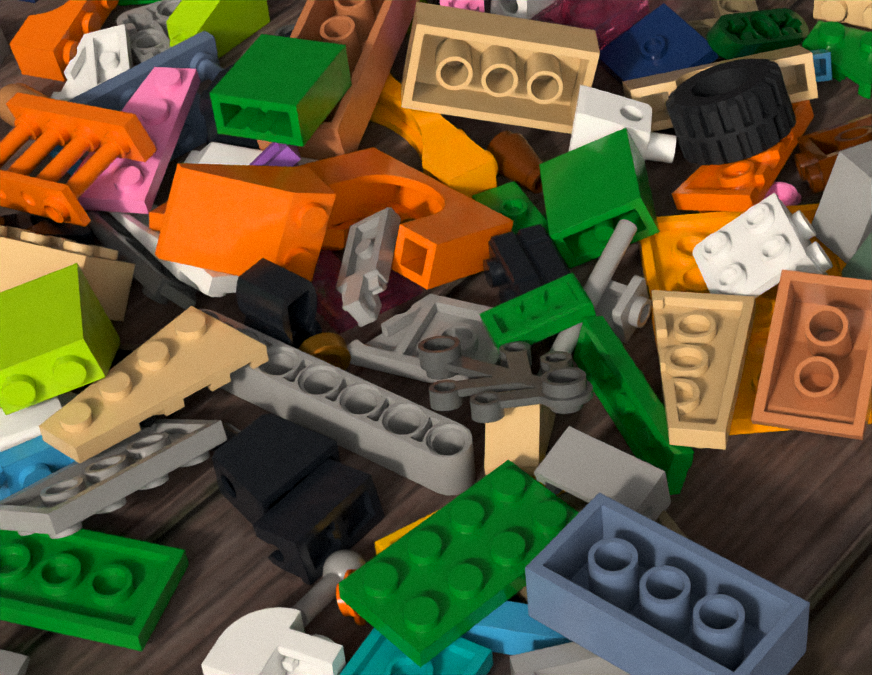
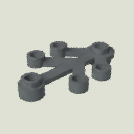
[418,336,593,423]

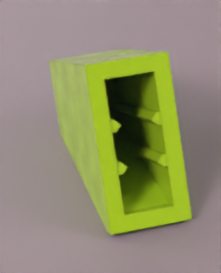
[166,0,270,59]

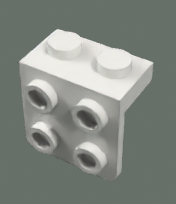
[693,193,833,298]

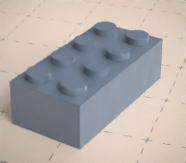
[525,492,810,675]

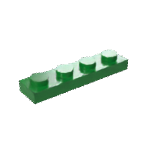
[573,316,694,495]

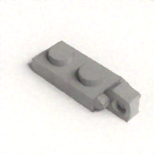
[336,207,401,327]

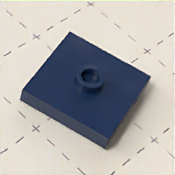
[598,3,719,86]

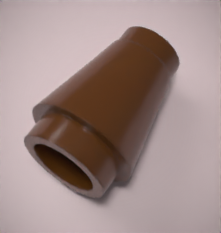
[486,130,543,194]

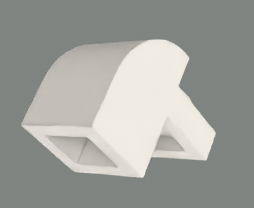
[201,607,346,675]

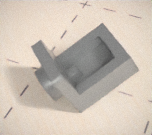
[595,275,652,344]

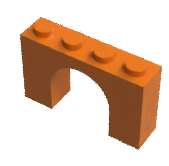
[294,147,513,290]

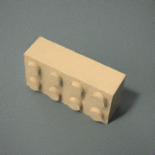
[401,1,600,134]
[0,225,135,321]

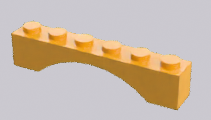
[370,73,498,199]

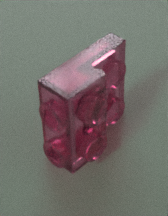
[530,0,650,50]

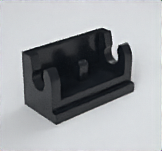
[252,458,385,586]

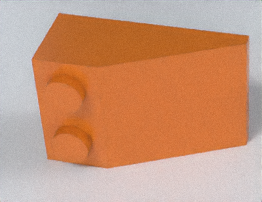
[155,163,337,282]

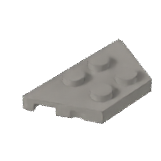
[347,294,501,383]

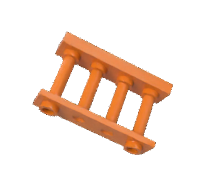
[0,92,157,227]

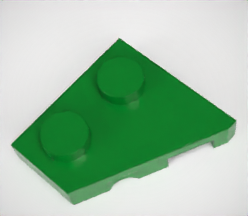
[802,20,872,99]

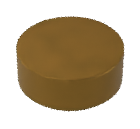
[298,333,351,371]

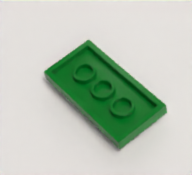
[339,459,579,668]
[0,529,189,651]

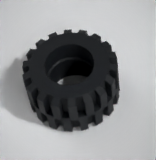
[666,59,796,165]

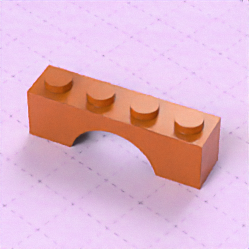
[9,0,119,82]

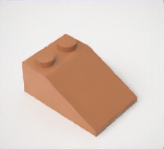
[751,269,872,440]

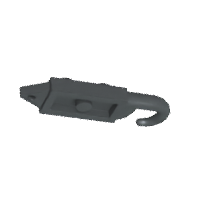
[87,211,198,310]

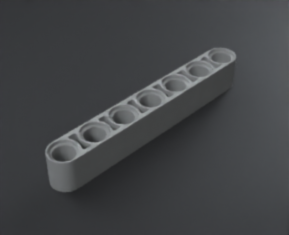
[199,309,476,495]

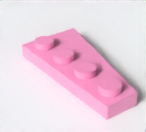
[67,67,201,214]

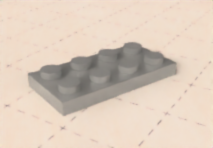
[0,419,227,539]

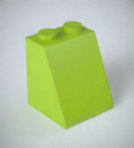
[0,263,120,415]

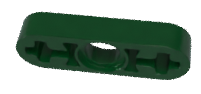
[706,8,809,60]

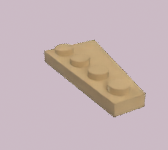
[651,290,756,450]
[39,306,269,463]

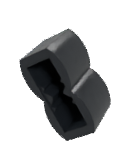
[236,258,323,349]

